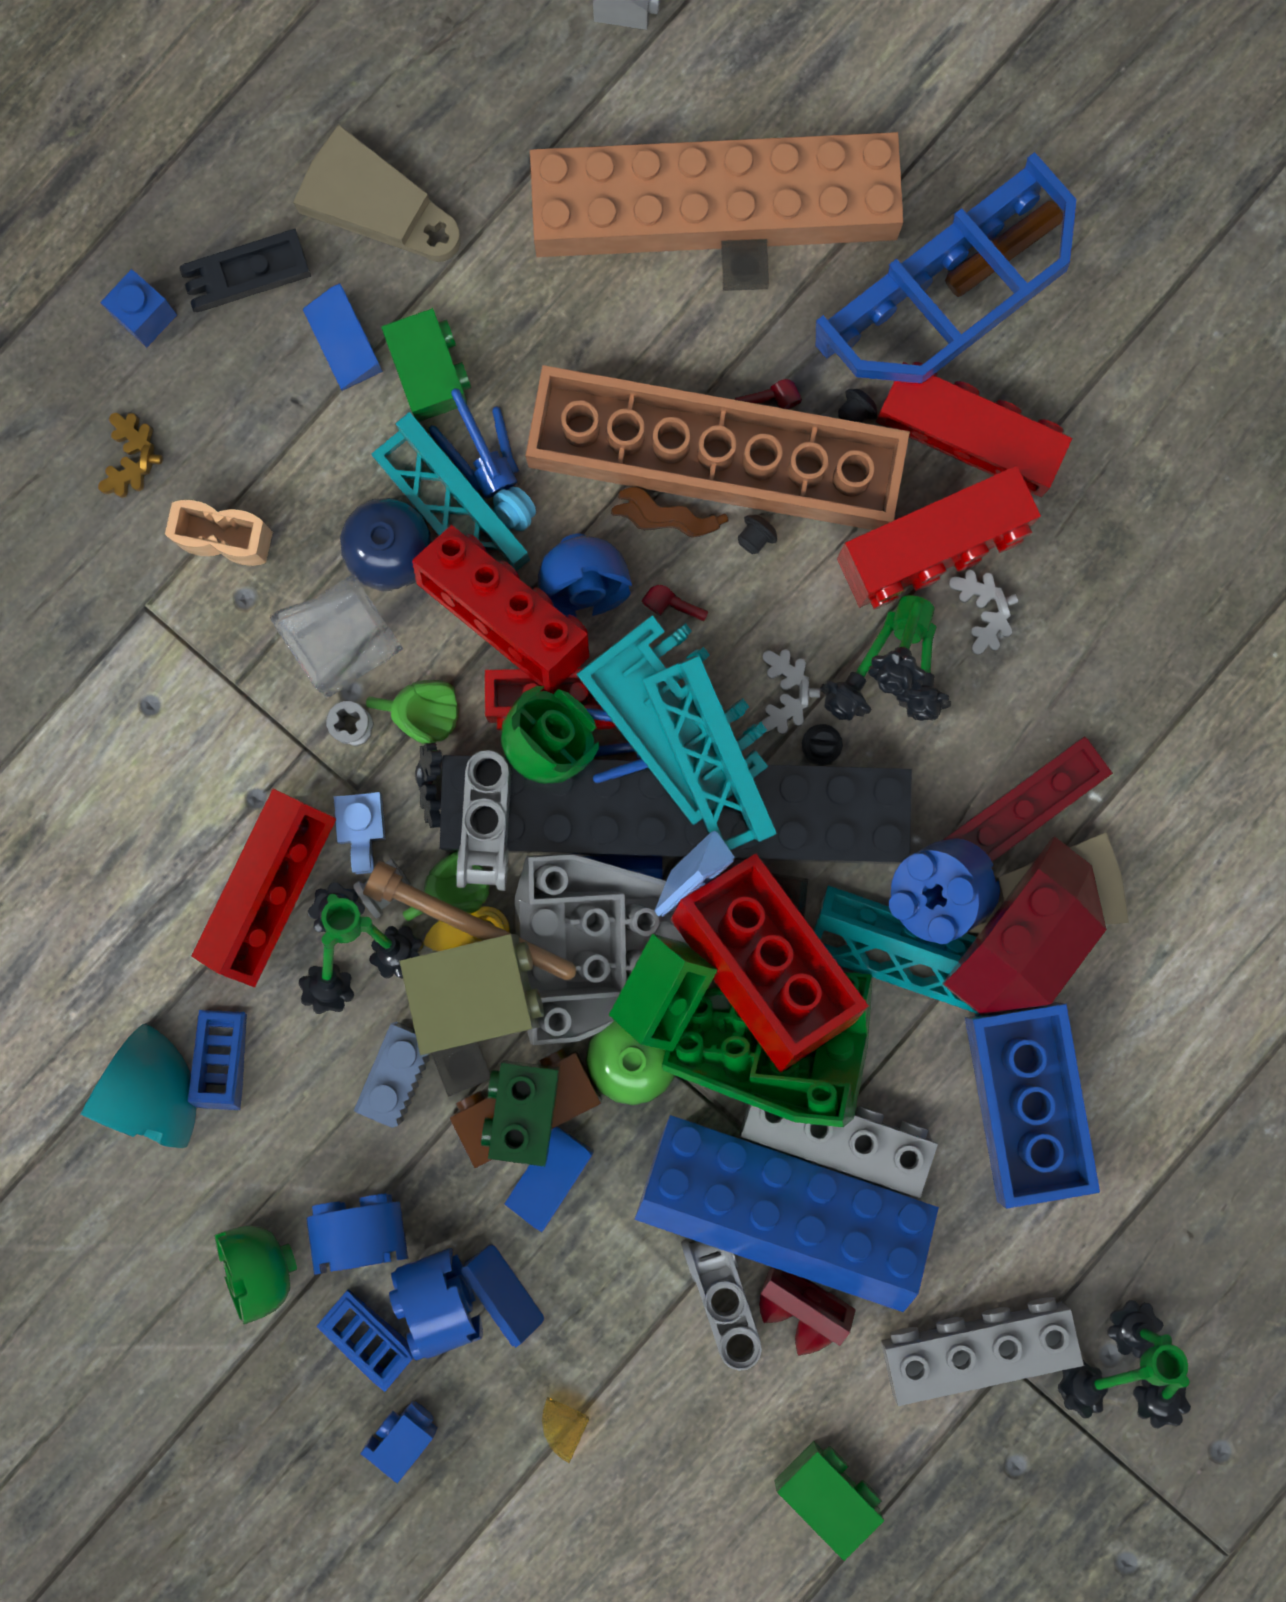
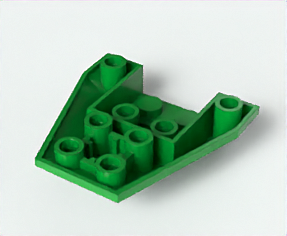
[662,972,872,1127]

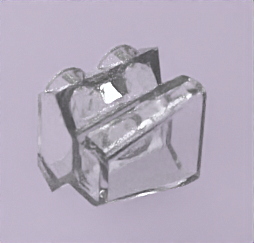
[270,574,404,699]

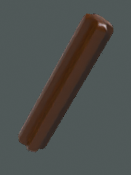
[945,200,1063,297]

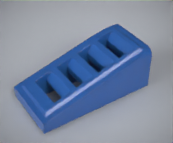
[188,1010,247,1110]
[316,1289,413,1392]

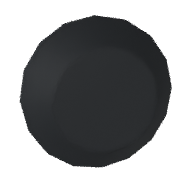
[838,389,877,423]
[738,514,777,554]
[802,724,843,765]

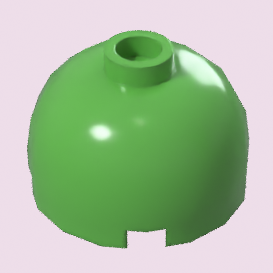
[586,1021,675,1105]

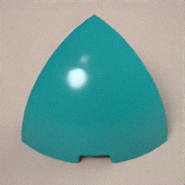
[80,1023,196,1148]

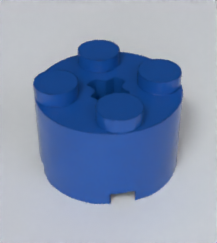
[889,838,1000,944]
[306,1193,408,1275]
[389,1248,483,1361]

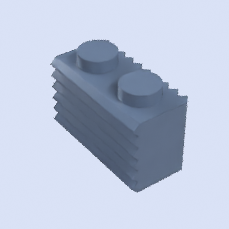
[354,1021,431,1128]

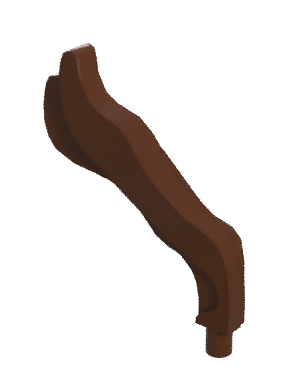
[611,487,728,537]

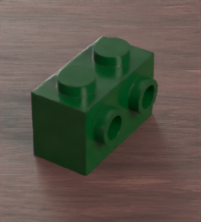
[481,1060,560,1167]

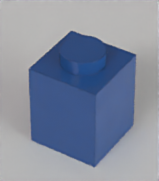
[100,269,177,348]

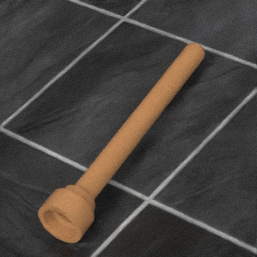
[363,860,576,980]

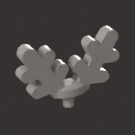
[949,570,1018,655]
[761,649,820,735]

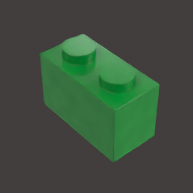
[381,308,471,422]
[609,934,717,1051]
[774,1441,885,1561]

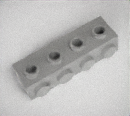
[739,1104,938,1198]
[881,1297,1084,1406]

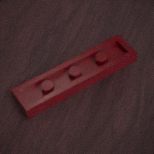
[941,736,1113,862]

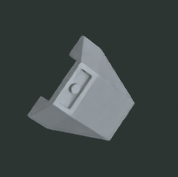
[515,854,690,1045]

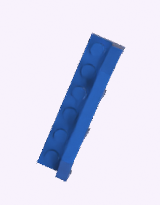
[815,152,1077,383]

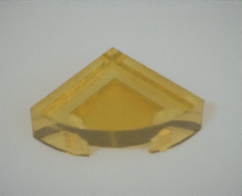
[542,1397,589,1463]

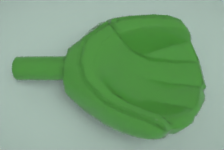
[366,680,459,744]
[403,851,489,921]

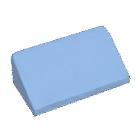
[655,831,735,917]

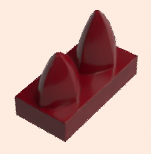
[759,1267,856,1356]

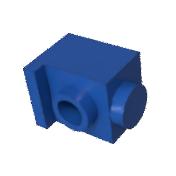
[360,1401,438,1484]

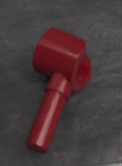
[735,379,802,410]
[641,585,708,622]

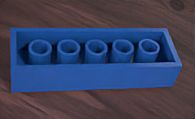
[634,1115,939,1312]

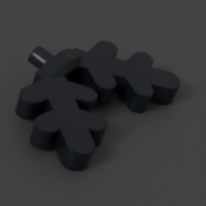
[415,742,442,828]

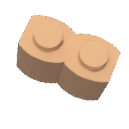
[165,500,273,566]

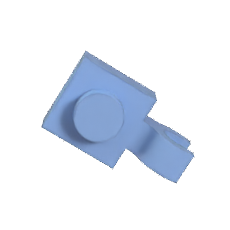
[334,792,386,875]

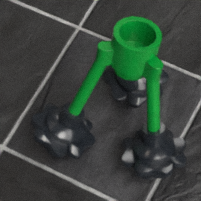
[820,595,951,721]
[298,882,424,1014]
[1057,1300,1191,1429]

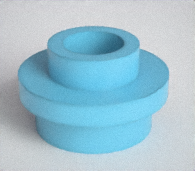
[493,487,536,531]

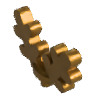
[98,413,163,498]

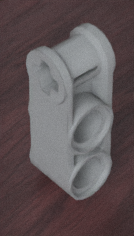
[457,750,512,891]
[681,1240,762,1371]

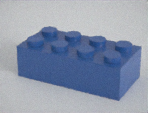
[965,1002,1100,1209]

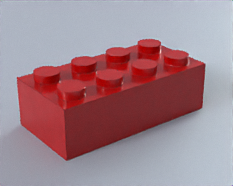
[837,465,1041,610]
[671,853,869,1073]

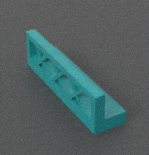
[371,412,530,572]
[642,656,777,850]
[813,885,980,1014]

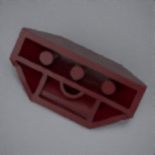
[942,837,1107,1013]

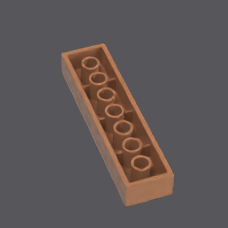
[530,132,903,257]
[525,365,910,530]

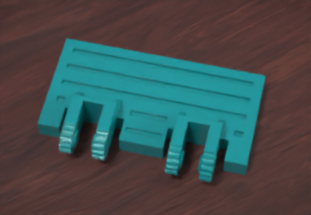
[576,615,768,825]

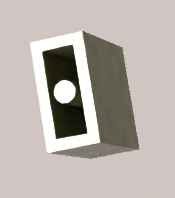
[399,934,544,1055]

